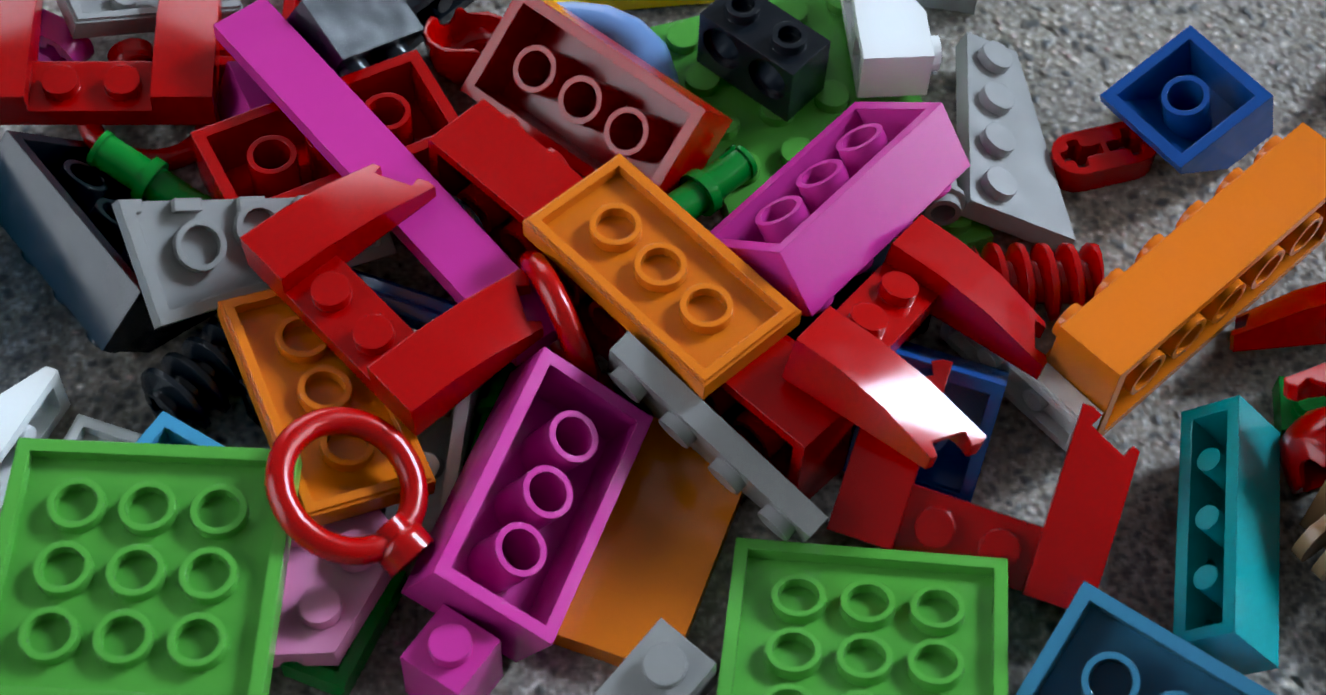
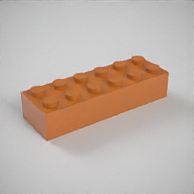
[1046,122,1326,436]

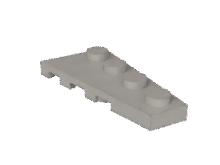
[955,32,1076,251]
[111,195,397,329]
[607,331,829,543]

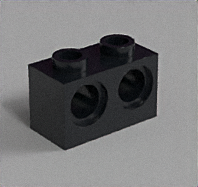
[697,0,831,122]

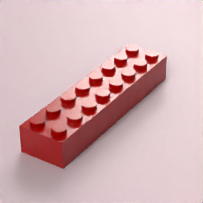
[428,98,854,500]

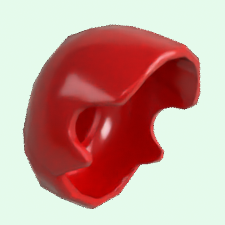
[422,8,502,86]
[1279,406,1326,494]

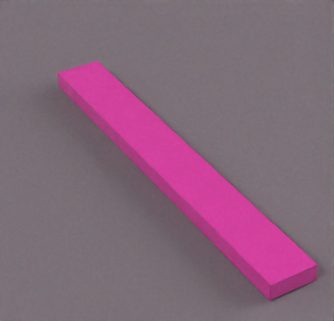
[213,0,559,367]

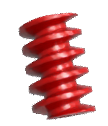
[971,243,1105,322]

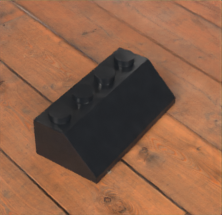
[0,130,217,353]

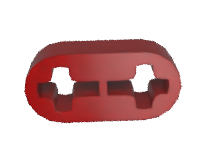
[1049,121,1157,192]

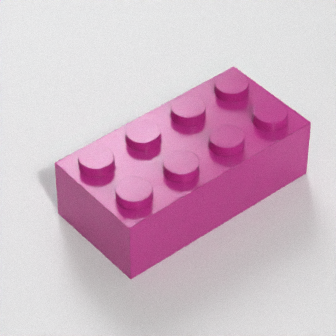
[710,102,971,316]
[401,347,653,663]

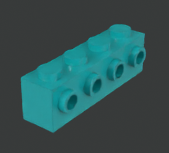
[1173,395,1281,675]

